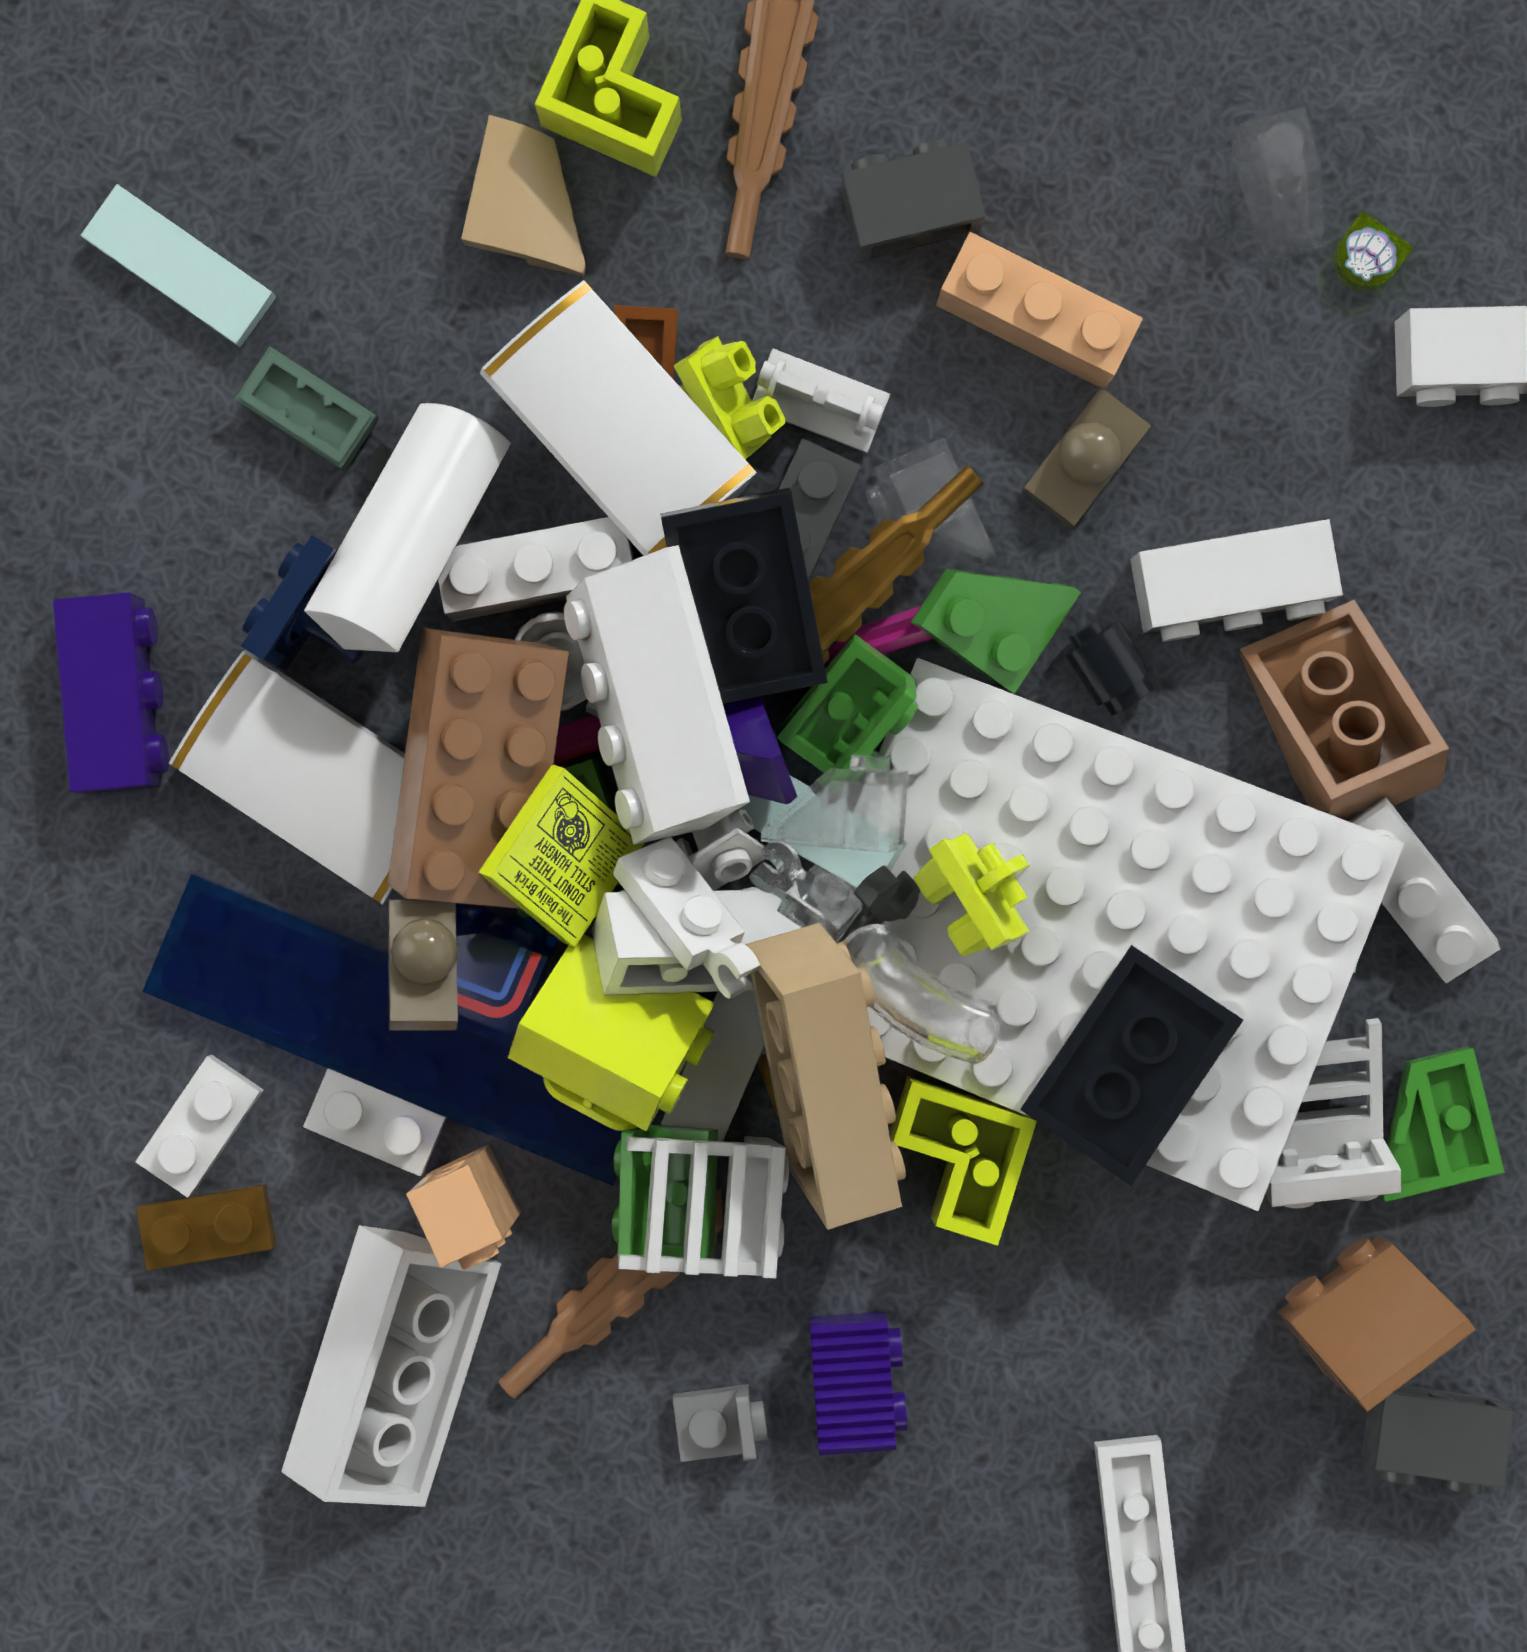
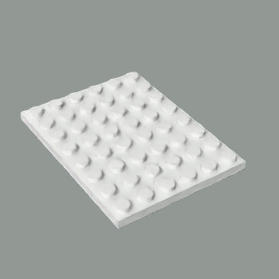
[809,658,1405,1211]

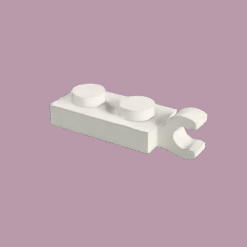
[613,837,761,999]

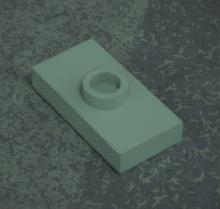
[235,346,379,472]

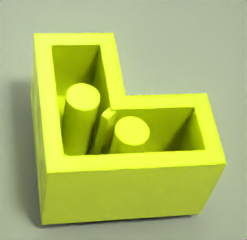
[535,0,682,177]
[889,1076,1037,1246]

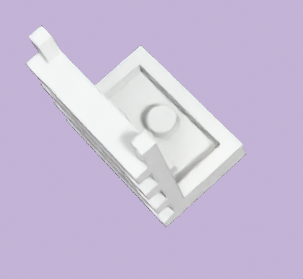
[1266,1018,1401,1208]
[617,1136,789,1279]

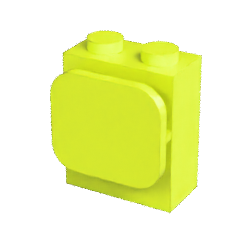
[508,934,715,1131]

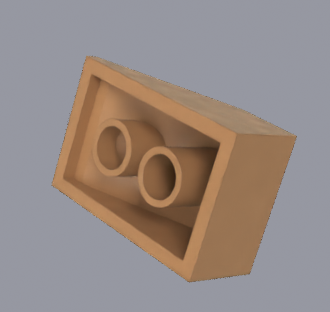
[1240,600,1449,821]
[1278,1236,1476,1412]

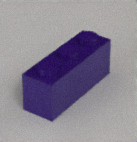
[53,592,169,794]

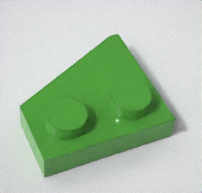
[911,569,1081,694]
[1378,1046,1505,1202]

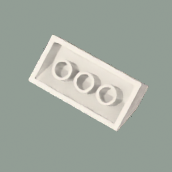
[564,545,750,845]
[281,1225,501,1507]

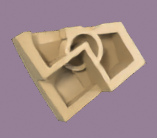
[461,115,586,277]

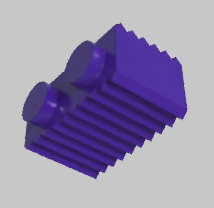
[809,1311,907,1455]

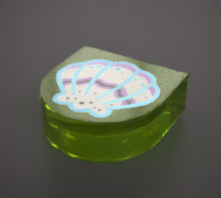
[1334,210,1414,290]

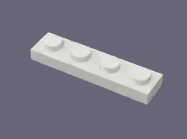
[1094,1435,1186,1652]

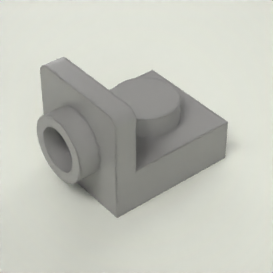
[673,1384,768,1462]

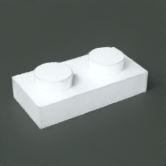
[135,1055,264,1198]
[303,1066,448,1176]

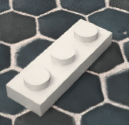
[1348,796,1500,983]

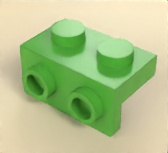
[776,634,918,793]
[612,1125,718,1258]

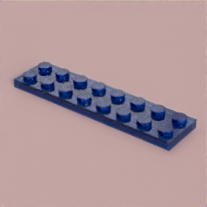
[142,874,622,1186]

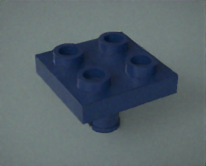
[241,535,366,671]

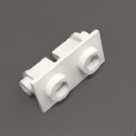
[752,348,890,453]
[675,807,772,891]

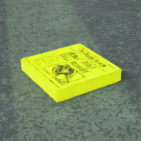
[478,765,644,947]

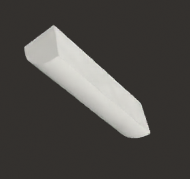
[304,403,511,652]

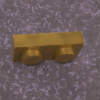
[136,1183,277,1271]

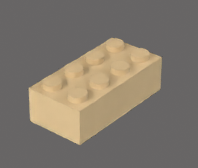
[745,923,906,1230]

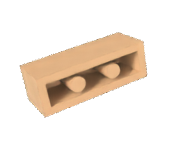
[936,232,1143,390]
[406,1144,521,1270]

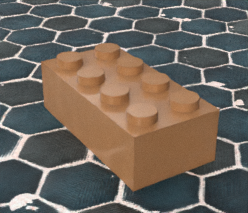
[388,628,569,909]

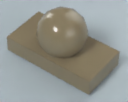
[1022,387,1151,529]
[388,900,458,1030]

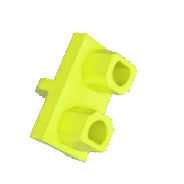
[674,336,786,460]
[914,833,1030,956]

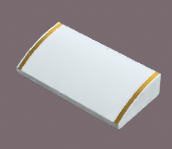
[480,280,757,556]
[169,650,405,905]

